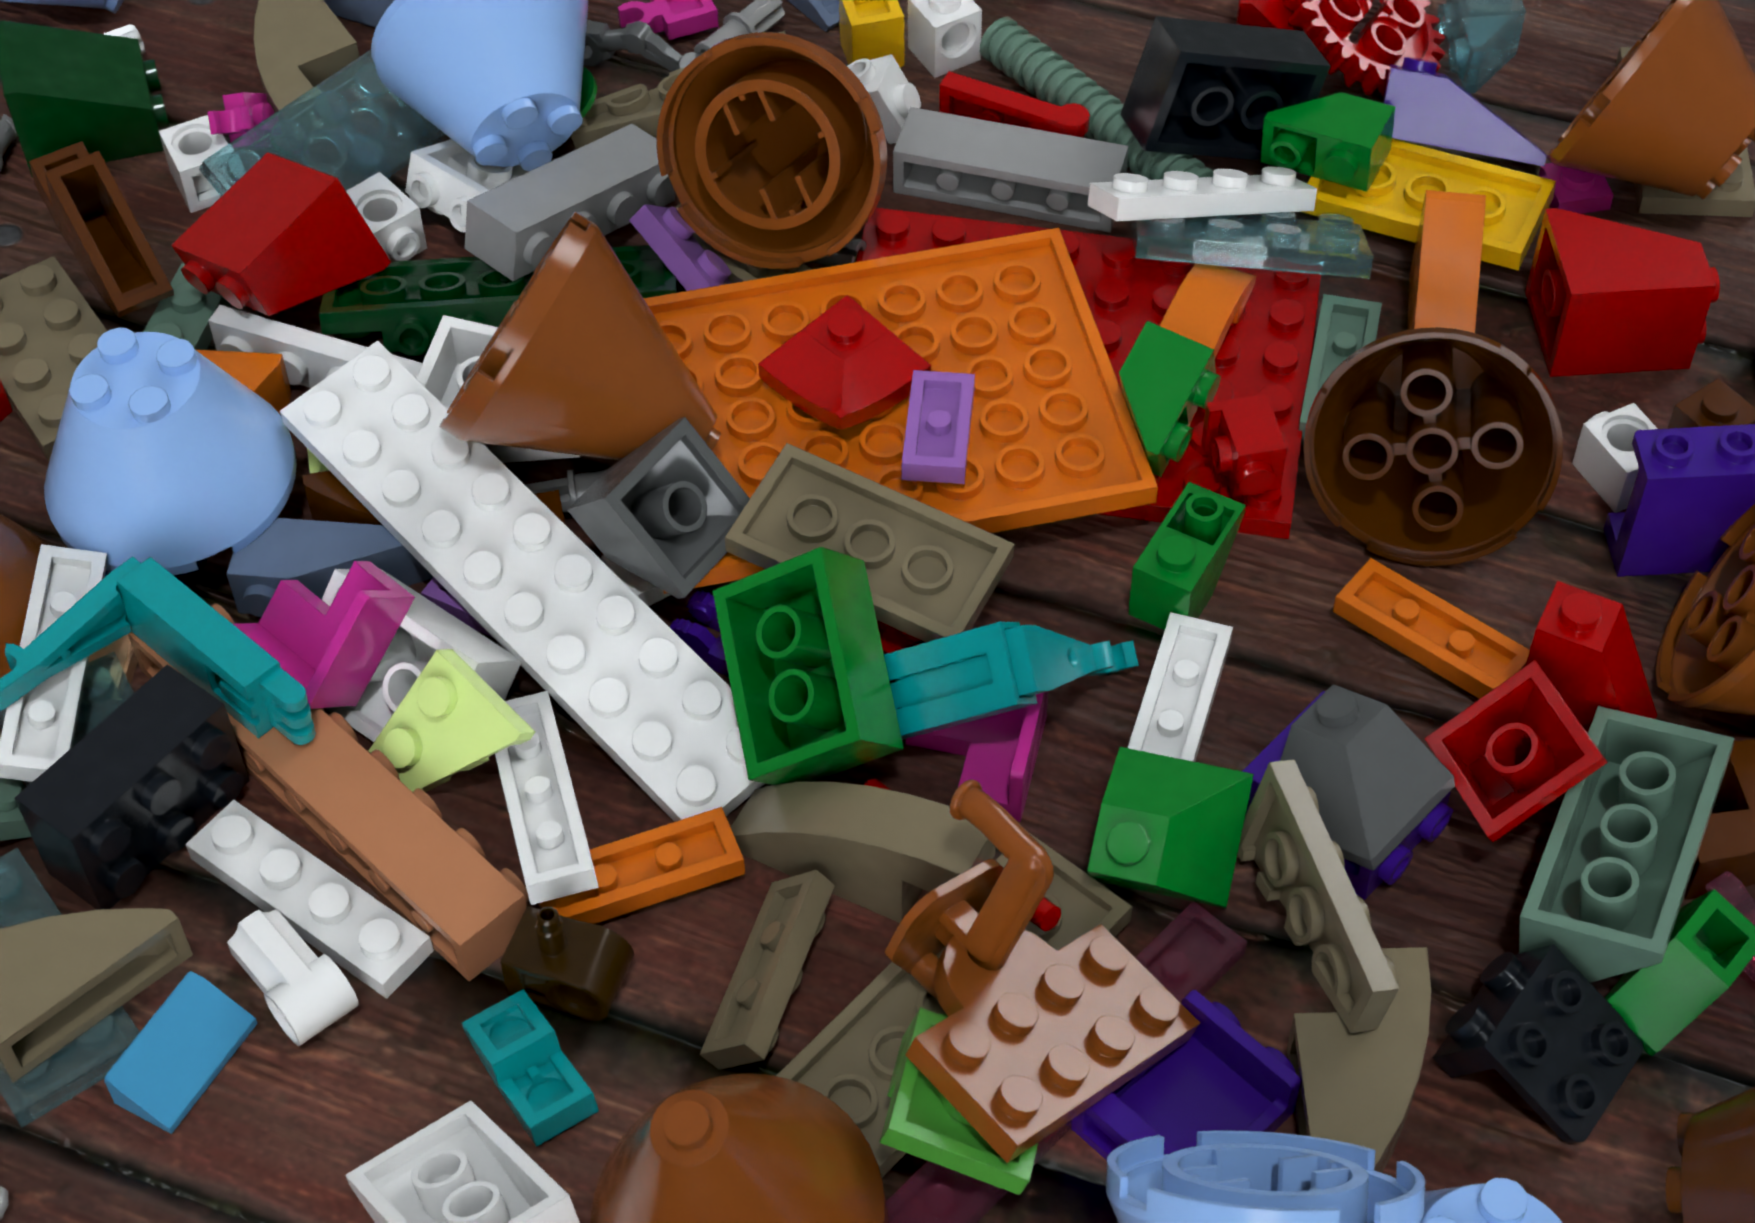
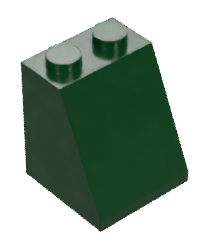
[0,20,170,178]

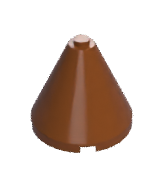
[657,32,887,269]
[439,211,721,460]
[590,1073,889,1223]

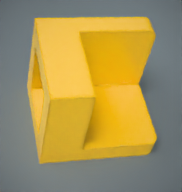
[839,0,905,68]

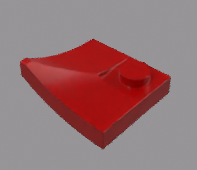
[758,295,931,430]

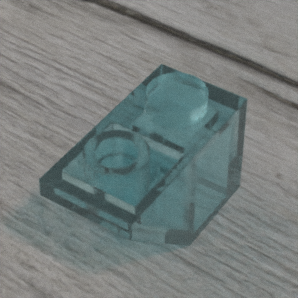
[1437,0,1526,93]

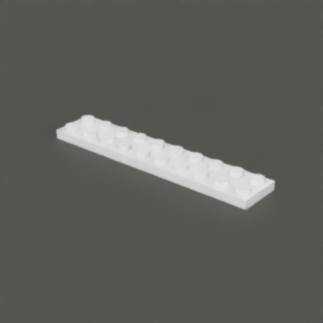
[280,340,766,822]

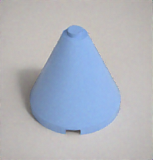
[1106,1131,1425,1223]

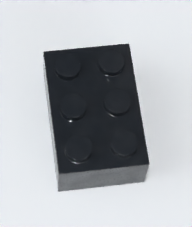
[1120,16,1331,160]
[14,664,250,910]

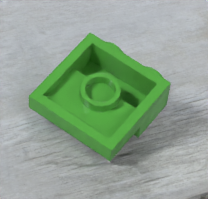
[880,1007,1038,1195]

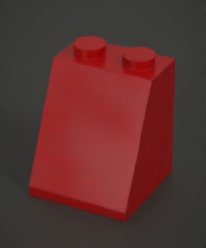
[171,152,391,316]
[1525,208,1720,377]

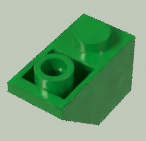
[1261,92,1396,192]
[1119,321,1221,477]
[1128,482,1246,630]
[1605,889,1755,1056]

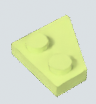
[368,649,535,792]

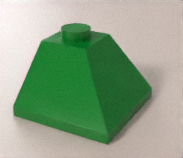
[1087,747,1254,909]

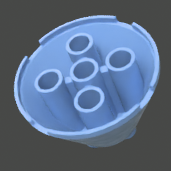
[371,0,588,171]
[44,328,297,575]

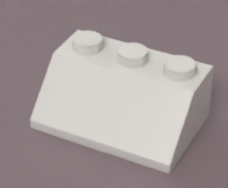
[322,569,521,742]

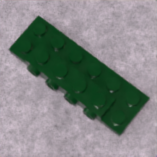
[319,245,677,356]

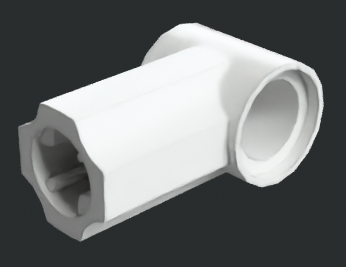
[227,909,359,1046]

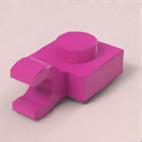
[207,92,277,152]

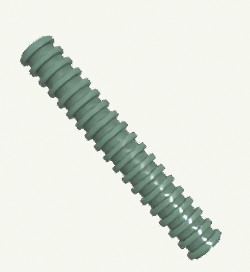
[980,17,1215,223]

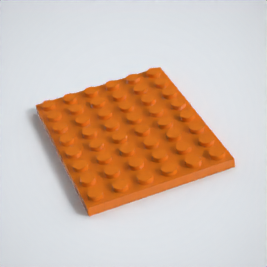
[644,228,1158,594]

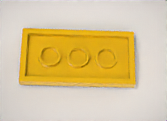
[1302,139,1556,271]

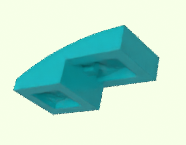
[461,989,599,1147]

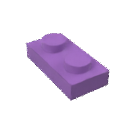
[629,204,731,291]
[902,370,975,484]

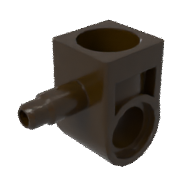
[501,906,635,1021]

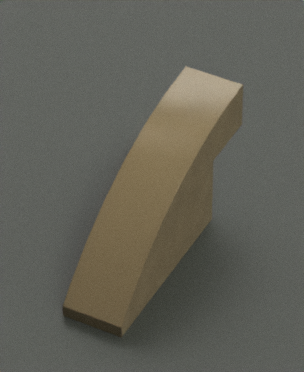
[254,0,365,155]
[731,782,996,923]
[0,908,193,1083]
[1287,947,1431,1173]

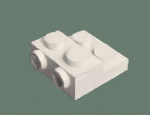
[405,139,529,232]

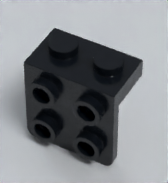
[1433,944,1643,1144]

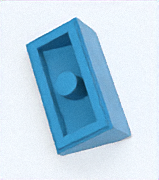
[104,971,258,1134]

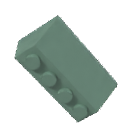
[1519,706,1734,983]

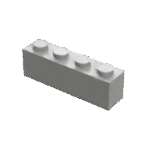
[893,107,1129,233]
[465,124,676,281]

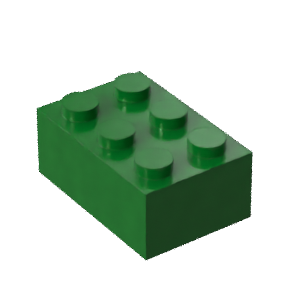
[712,547,904,785]

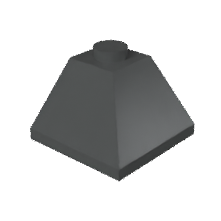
[567,417,750,599]
[1280,685,1456,871]

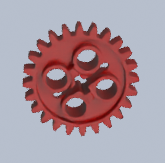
[1283,0,1445,96]

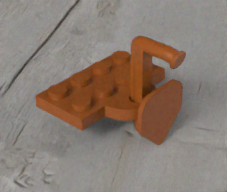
[885,779,1200,1163]

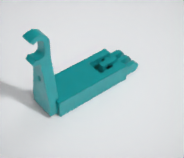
[0,557,316,745]
[884,621,1139,740]

